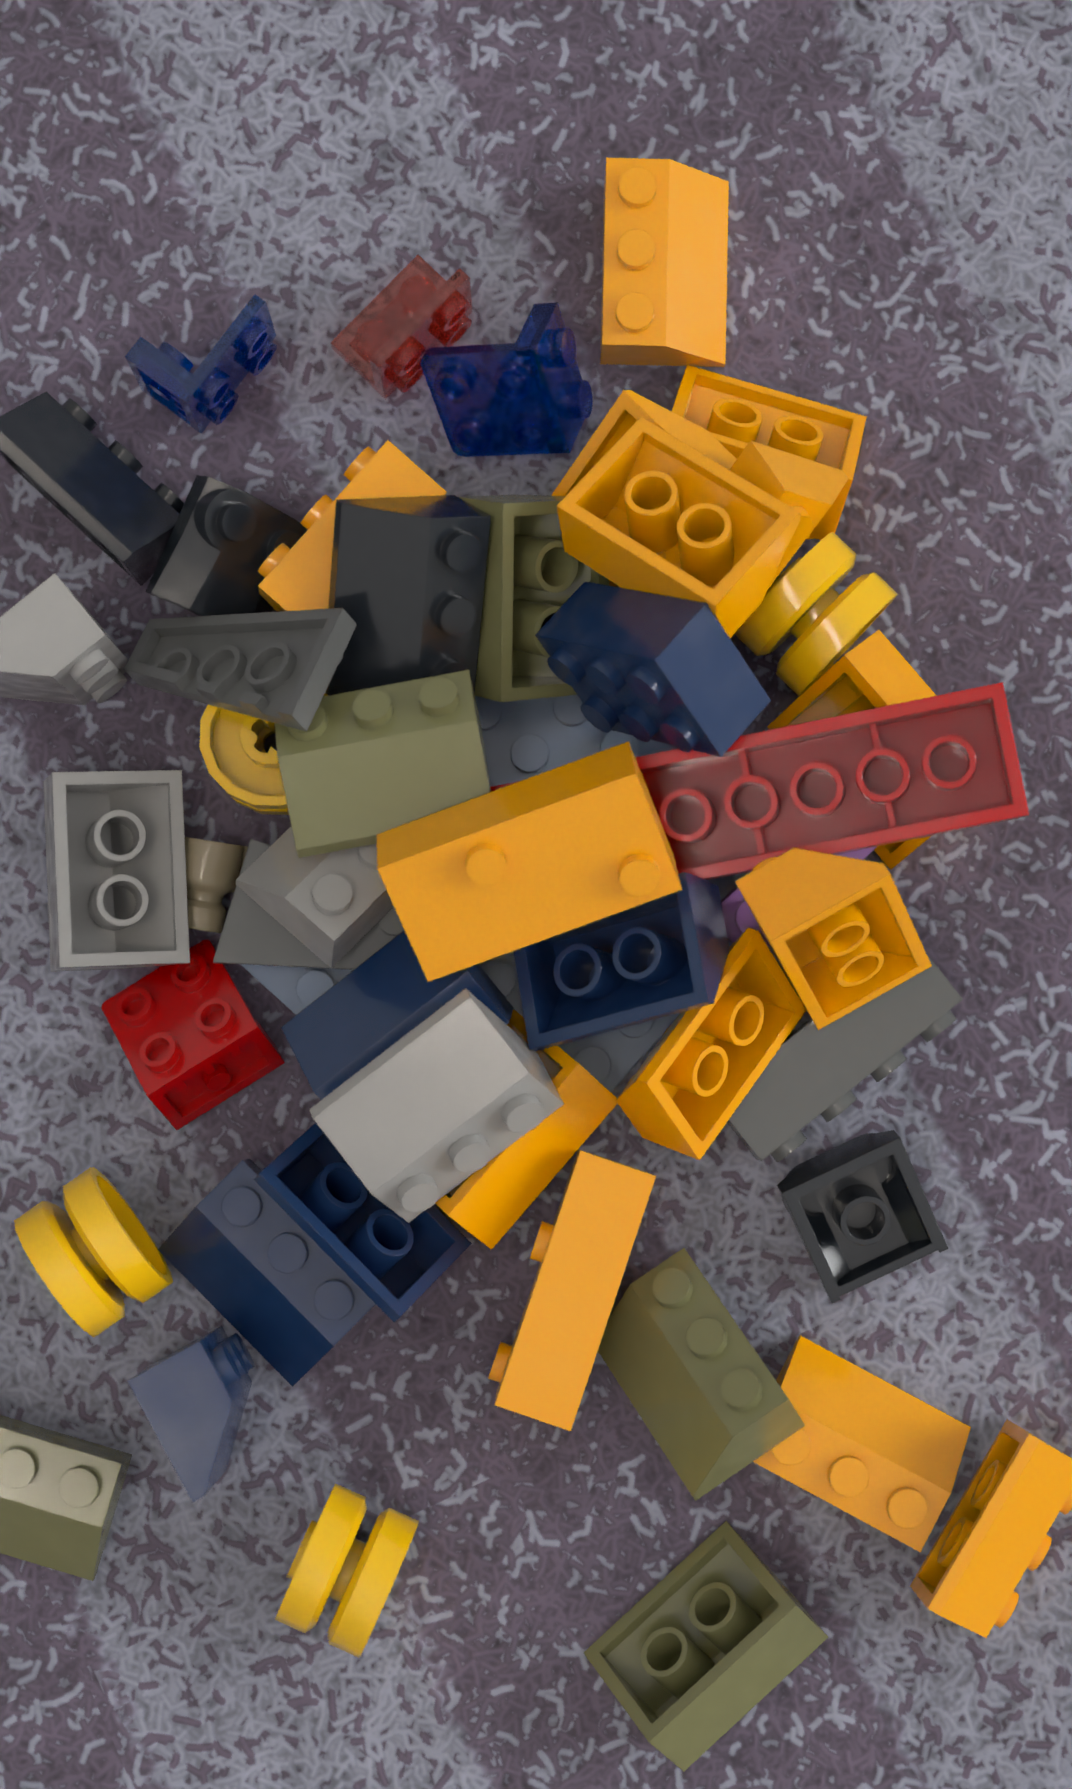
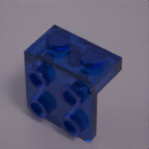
[420,302,593,457]

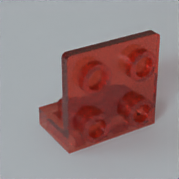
[331,255,472,399]

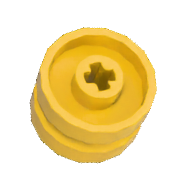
[735,532,898,696]
[199,693,328,815]
[14,1167,173,1337]
[275,1483,419,1658]

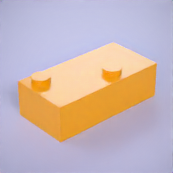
[376,741,682,982]
[488,1149,656,1431]

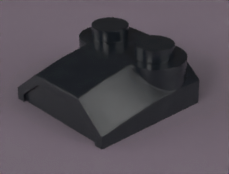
[146,475,307,616]
[777,1130,948,1304]

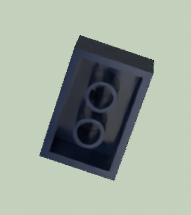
[535,582,771,757]

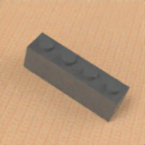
[727,955,963,1162]

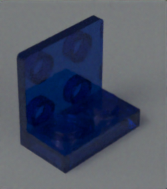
[125,294,277,434]

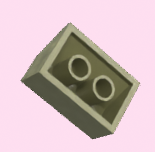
[459,494,609,702]
[274,670,492,858]
[598,1248,805,1501]
[0,1415,132,1581]
[583,1521,828,1772]

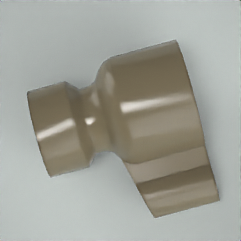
[185,837,248,933]

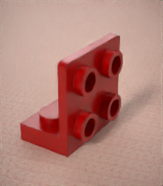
[101,939,285,1130]

